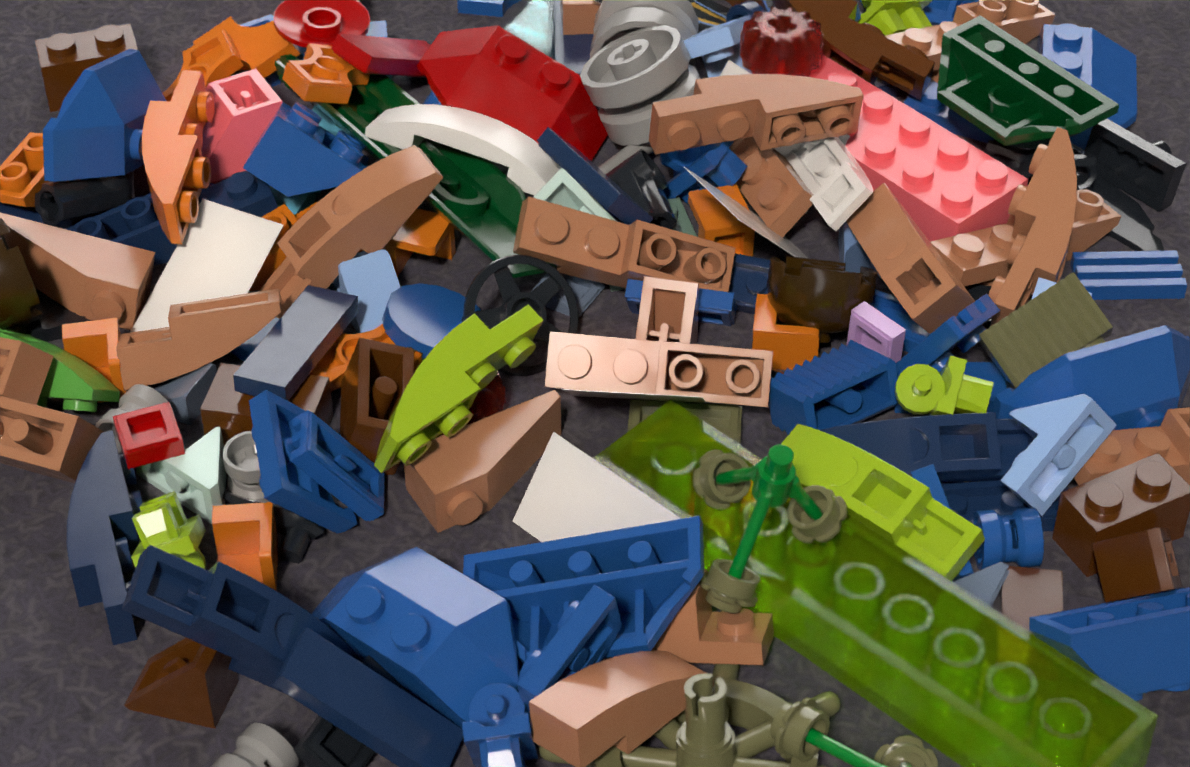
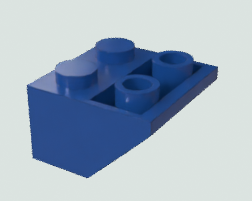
[243,102,369,197]

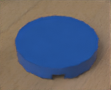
[382,283,491,360]

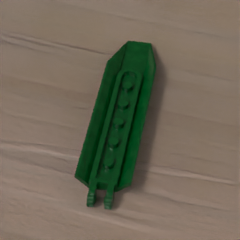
[275,54,556,278]

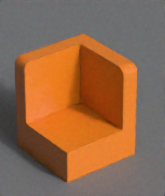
[688,184,755,257]
[383,208,456,277]
[752,294,820,370]
[62,318,127,403]
[212,502,278,591]

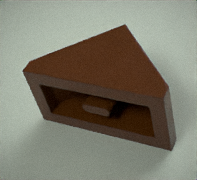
[1092,527,1183,603]
[124,638,239,729]

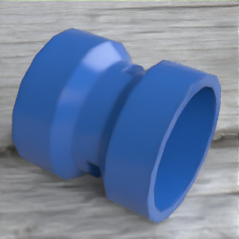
[972,508,1044,570]

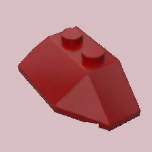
[417,25,608,161]

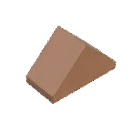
[635,276,699,344]

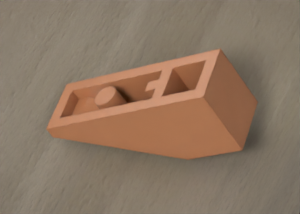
[0,213,155,330]
[404,390,561,533]

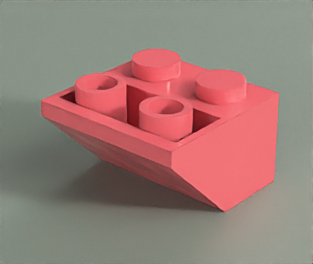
[201,69,282,184]

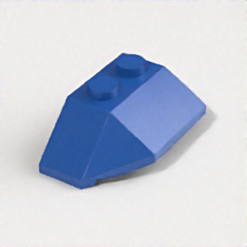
[1037,23,1137,151]
[43,49,166,182]
[993,325,1190,430]
[463,516,704,664]
[311,546,520,729]
[1029,587,1190,702]

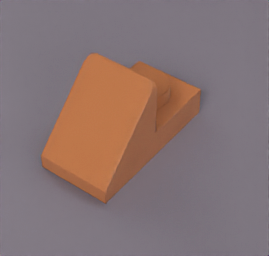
[651,570,774,665]

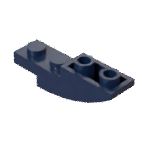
[66,171,278,266]
[820,413,1034,482]
[67,430,143,646]
[122,545,361,693]

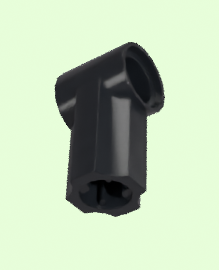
[606,149,677,230]
[35,170,135,228]

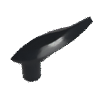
[223,491,324,564]

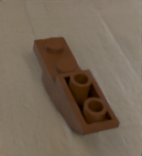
[772,0,935,99]

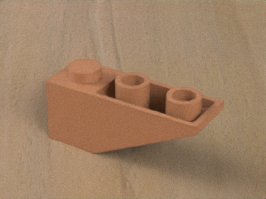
[846,183,975,334]

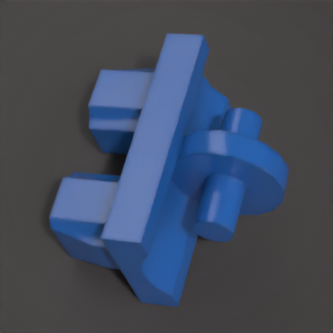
[660,141,747,205]
[462,683,538,767]

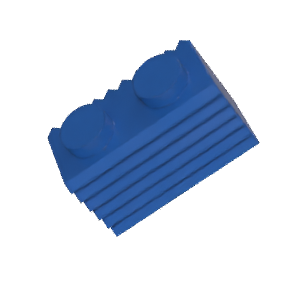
[769,339,899,435]

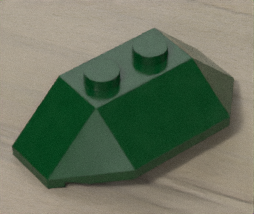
[937,15,1119,149]

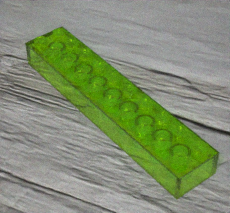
[593,400,1158,767]

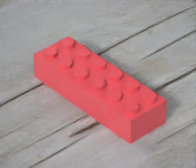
[753,44,1028,241]

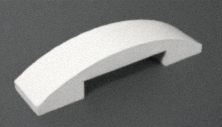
[365,104,562,196]
[774,137,873,231]

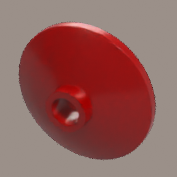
[274,0,370,48]

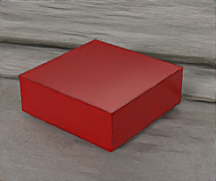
[112,402,185,469]

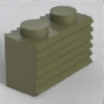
[979,272,1113,390]

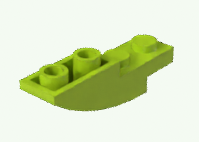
[374,304,544,474]
[781,424,985,586]

